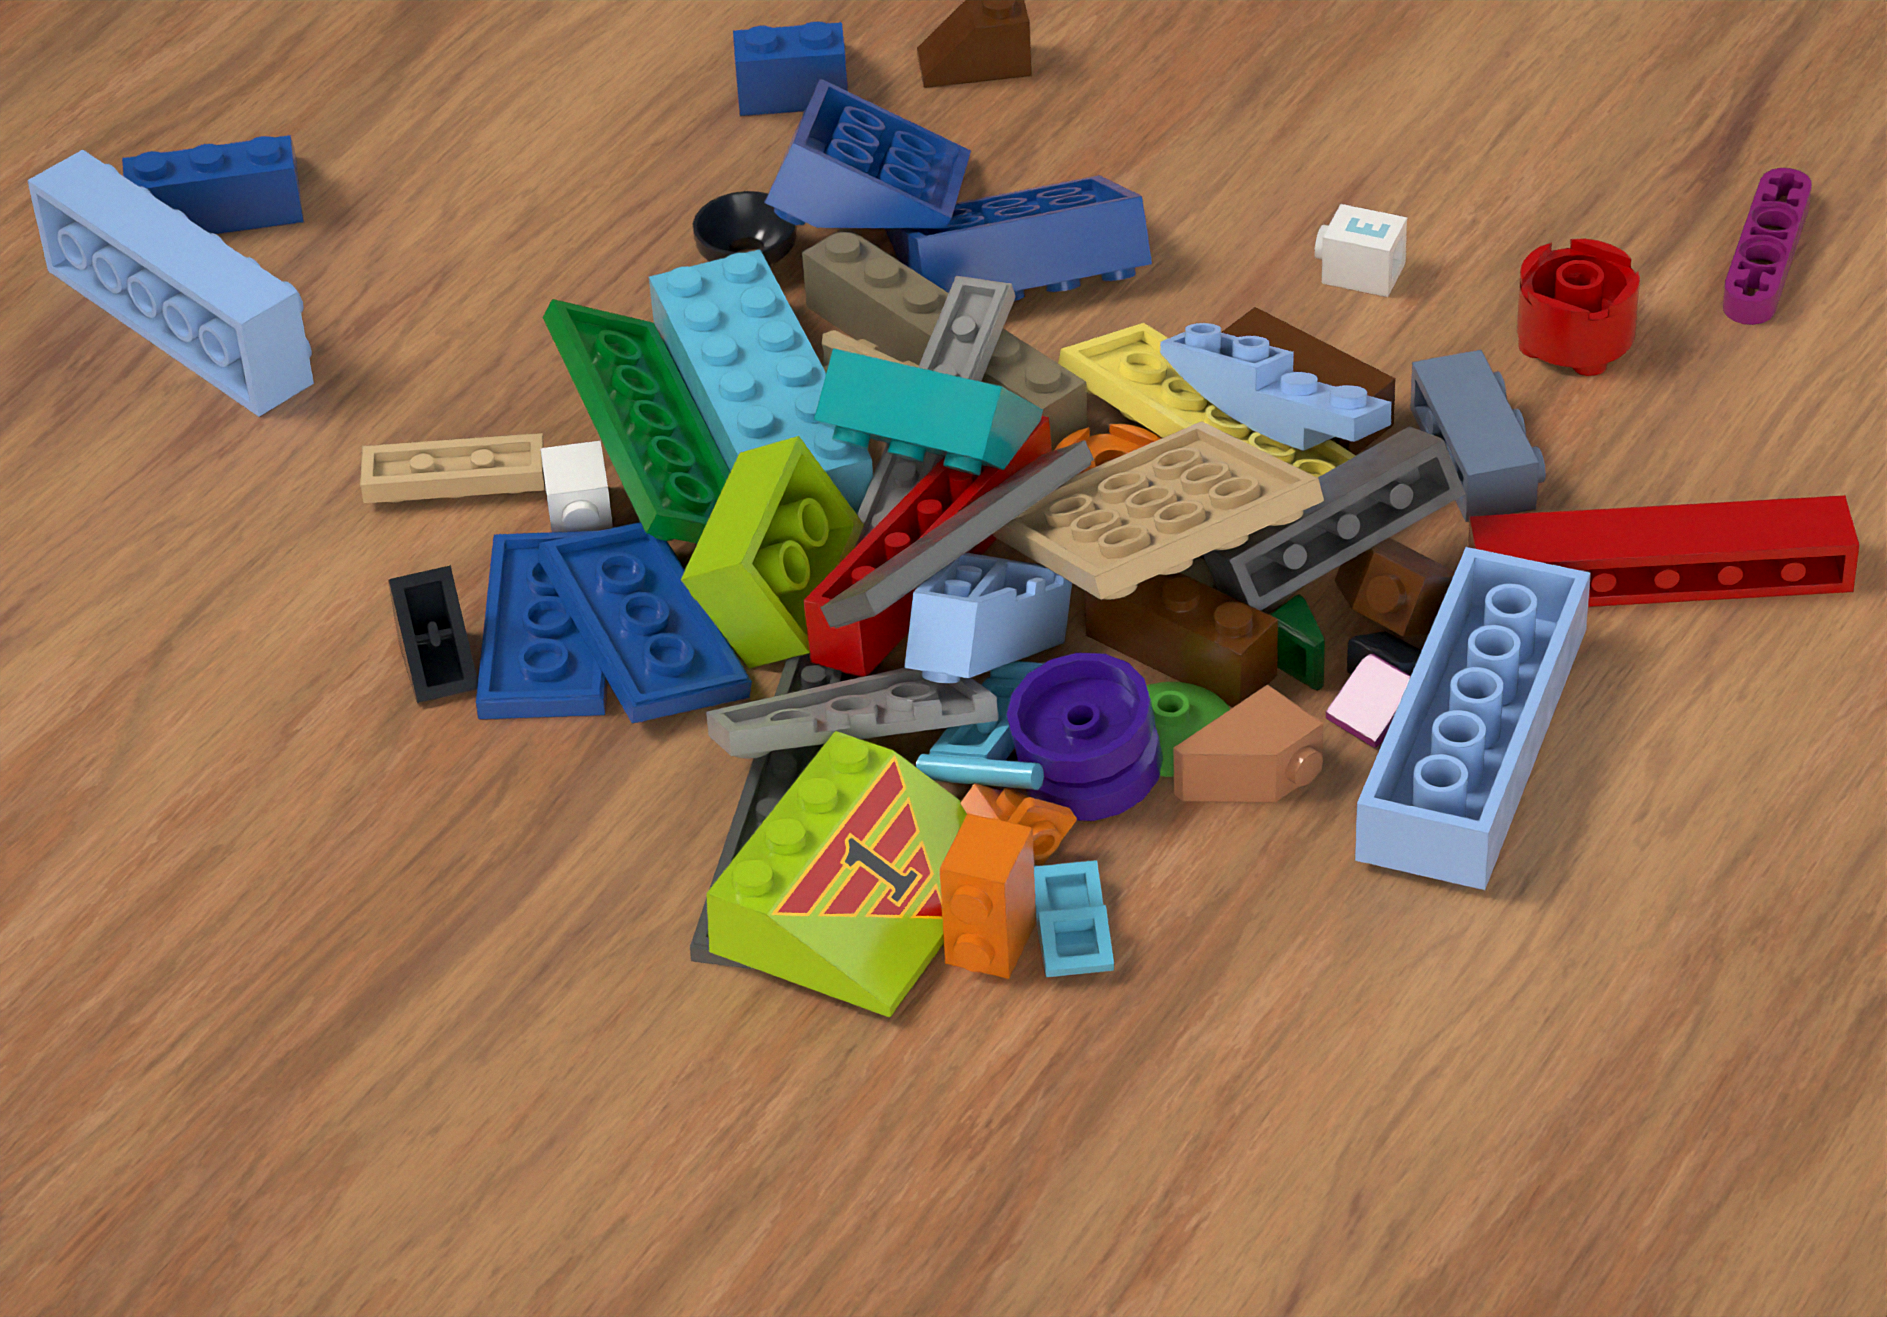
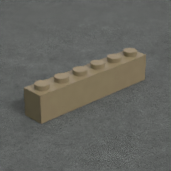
[802,228,1088,451]

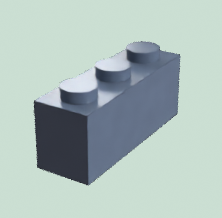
[1410,350,1546,522]

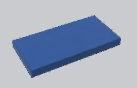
[538,522,752,724]
[476,531,608,719]

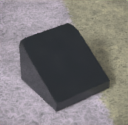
[1347,631,1422,676]

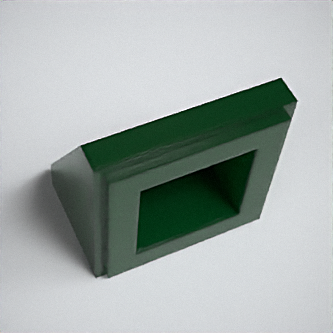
[1270,594,1325,691]

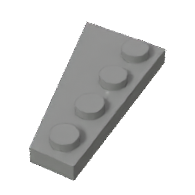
[706,668,999,759]

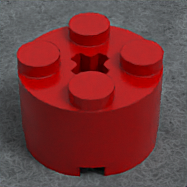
[1517,238,1640,376]

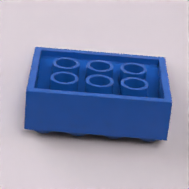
[765,78,971,228]
[884,175,1152,301]

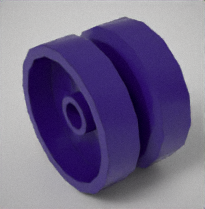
[1007,653,1163,821]

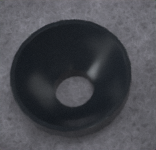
[692,191,797,269]

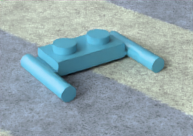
[916,661,1044,790]

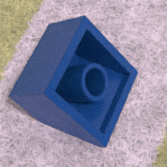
[733,21,848,116]

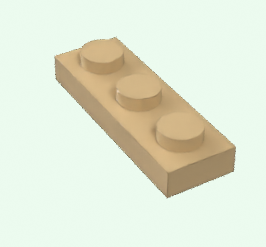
[360,433,545,504]

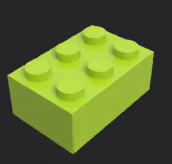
[681,436,864,668]

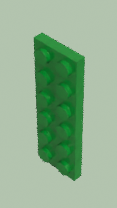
[542,299,730,544]

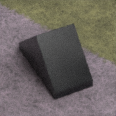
[388,565,478,703]

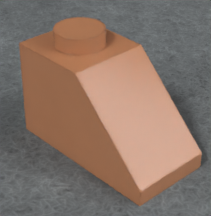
[1173,685,1323,802]

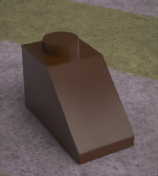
[917,0,1032,88]
[1334,538,1455,636]

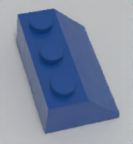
[122,135,304,234]

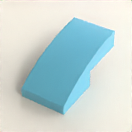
[1034,860,1114,977]

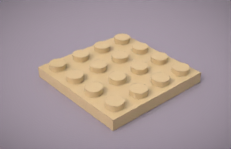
[993,421,1324,600]

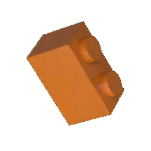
[940,813,1036,979]

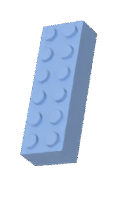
[27,150,314,417]
[1355,547,1591,890]

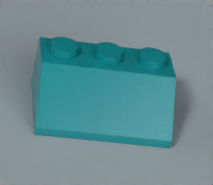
[814,348,1043,475]

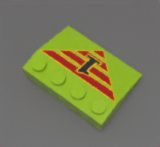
[706,731,967,1018]

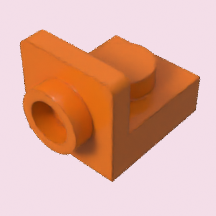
[960,784,1077,866]

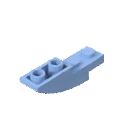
[1160,323,1391,451]

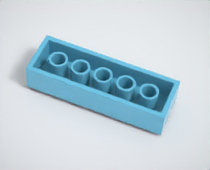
[649,249,873,514]

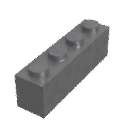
[1203,426,1465,611]

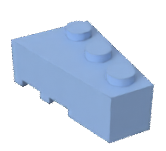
[904,553,1072,683]

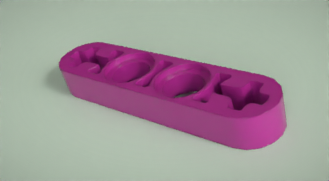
[1723,168,1812,325]

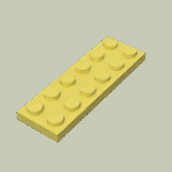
[1058,323,1356,478]

